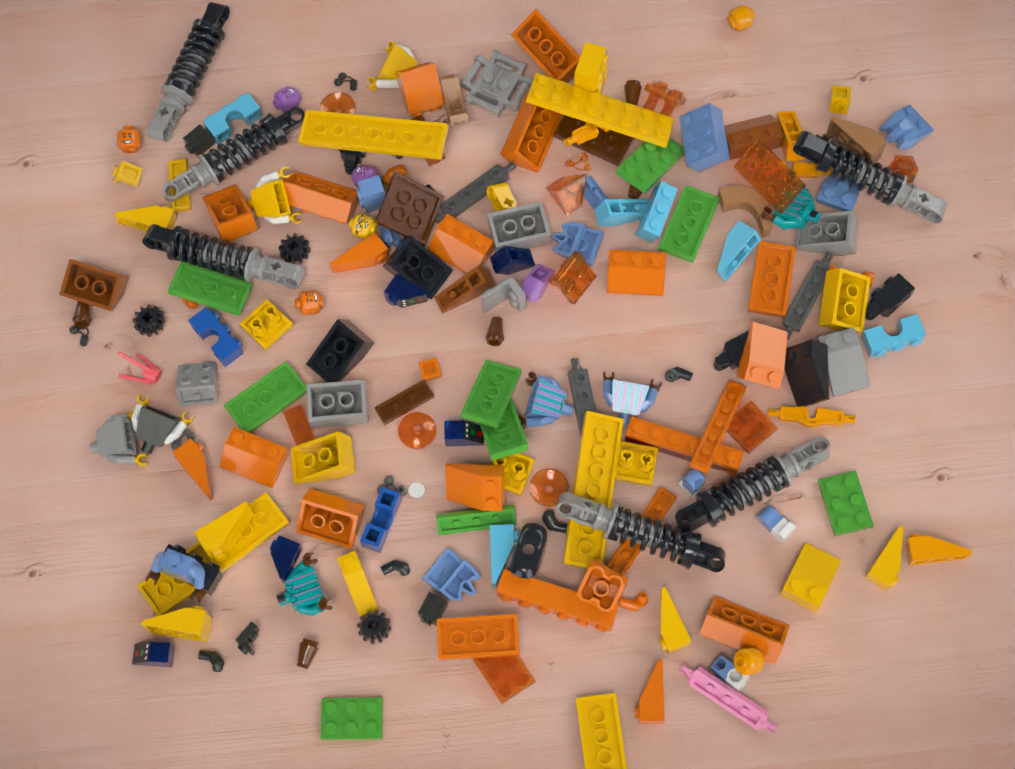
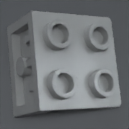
[481,277,526,313]
[176,362,218,407]

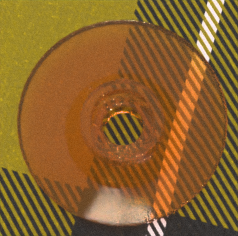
[319,92,356,114]
[398,412,437,449]
[529,469,569,507]

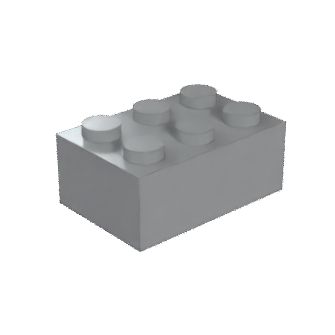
[487,201,551,256]
[307,380,369,428]

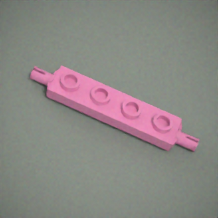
[679,665,778,733]

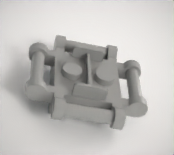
[460,50,533,117]

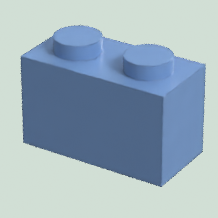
[356,175,385,213]

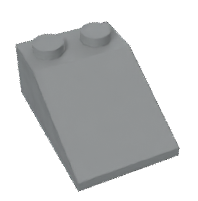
[795,211,859,256]
[817,327,870,397]

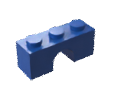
[188,307,243,367]
[360,487,402,553]

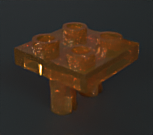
[643,80,687,117]
[550,251,597,305]
[727,401,778,454]

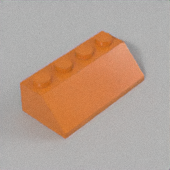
[511,9,580,83]
[500,93,563,173]
[283,171,359,224]
[699,595,790,665]

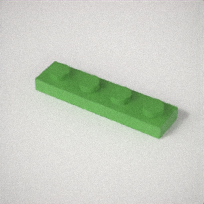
[436,505,517,535]

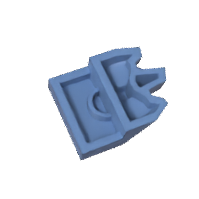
[879,104,934,150]
[816,175,860,211]
[551,222,605,267]
[422,547,481,601]

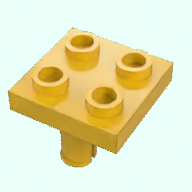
[239,299,293,351]
[615,441,658,487]
[491,453,535,496]

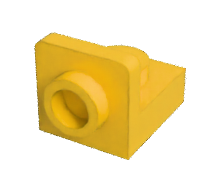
[829,85,851,114]
[112,160,143,187]

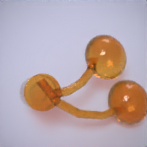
[565,153,592,172]

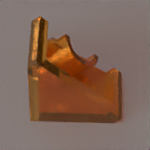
[888,155,918,183]
[546,174,587,216]

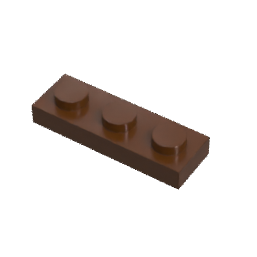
[374,380,434,426]

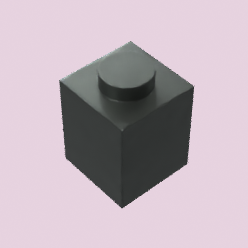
[183,124,214,158]
[418,592,448,626]

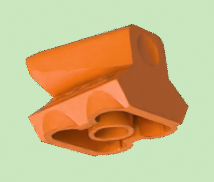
[576,558,629,614]

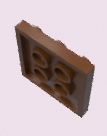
[375,172,444,246]

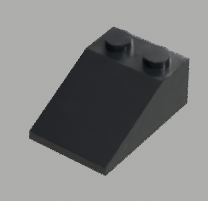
[382,235,453,300]
[306,319,374,383]
[784,339,829,407]

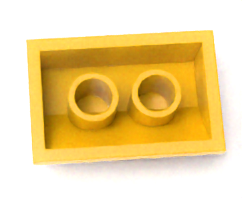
[819,268,871,333]

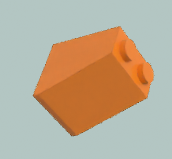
[395,61,444,117]

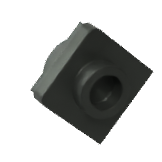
[235,621,260,656]

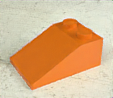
[202,184,258,242]
[736,322,788,389]
[445,463,505,512]

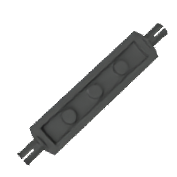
[435,161,516,224]
[782,253,833,340]
[567,358,596,439]

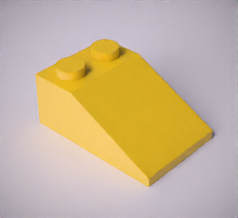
[290,431,355,485]
[194,501,254,562]
[780,542,841,613]
[141,606,213,643]

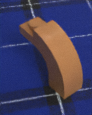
[439,73,469,126]
[717,185,773,238]

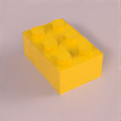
[574,42,609,94]

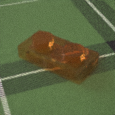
[283,405,315,446]

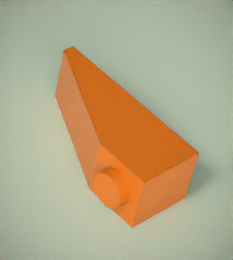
[329,232,390,273]
[172,438,213,501]
[635,659,665,724]

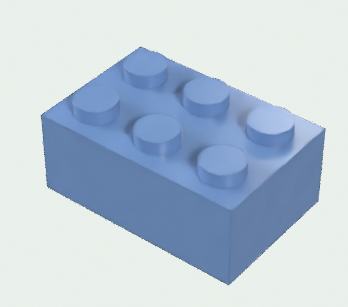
[679,103,730,172]

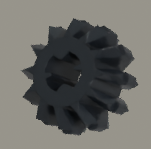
[278,233,311,264]
[132,304,166,337]
[357,610,392,644]

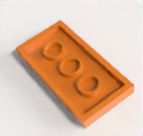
[748,241,796,318]
[437,614,520,660]

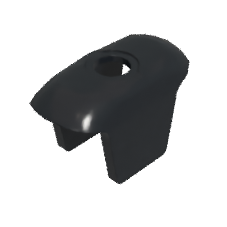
[510,523,547,579]

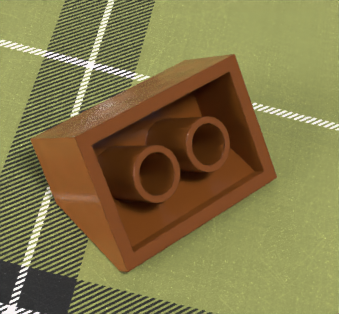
[724,114,784,160]
[59,259,129,311]

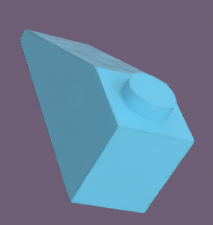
[594,199,650,227]
[717,220,761,282]
[490,524,518,588]

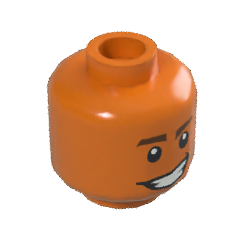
[117,126,141,153]
[295,290,323,315]

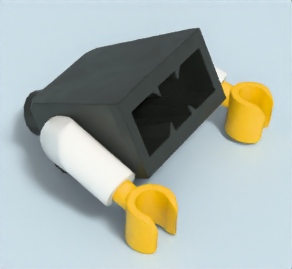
[131,394,193,454]

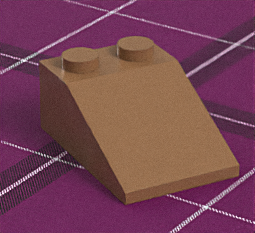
[826,117,887,165]

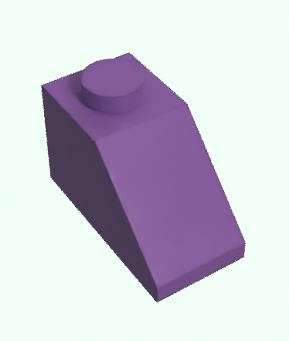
[522,264,555,302]

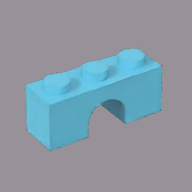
[203,93,263,145]
[635,181,678,243]
[861,314,926,358]

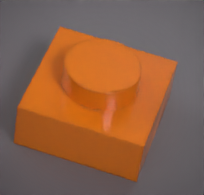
[418,357,442,381]

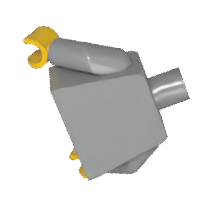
[90,409,148,467]

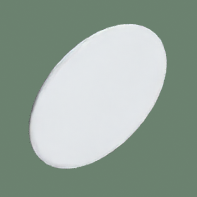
[408,482,425,498]

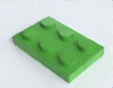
[817,471,874,537]
[321,697,383,740]

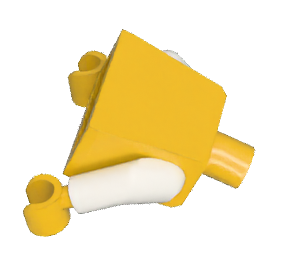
[366,41,418,91]
[248,167,303,225]

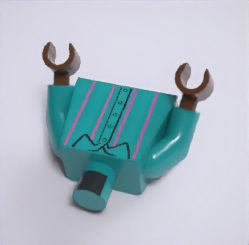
[761,171,821,230]
[276,552,333,616]

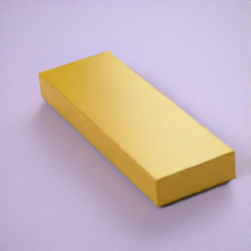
[168,159,191,212]

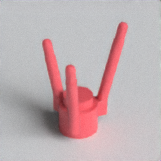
[118,351,162,385]

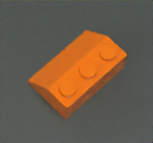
[428,214,495,274]
[607,250,666,296]
[220,426,289,489]
[296,489,365,549]

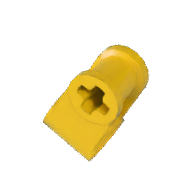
[486,182,517,212]

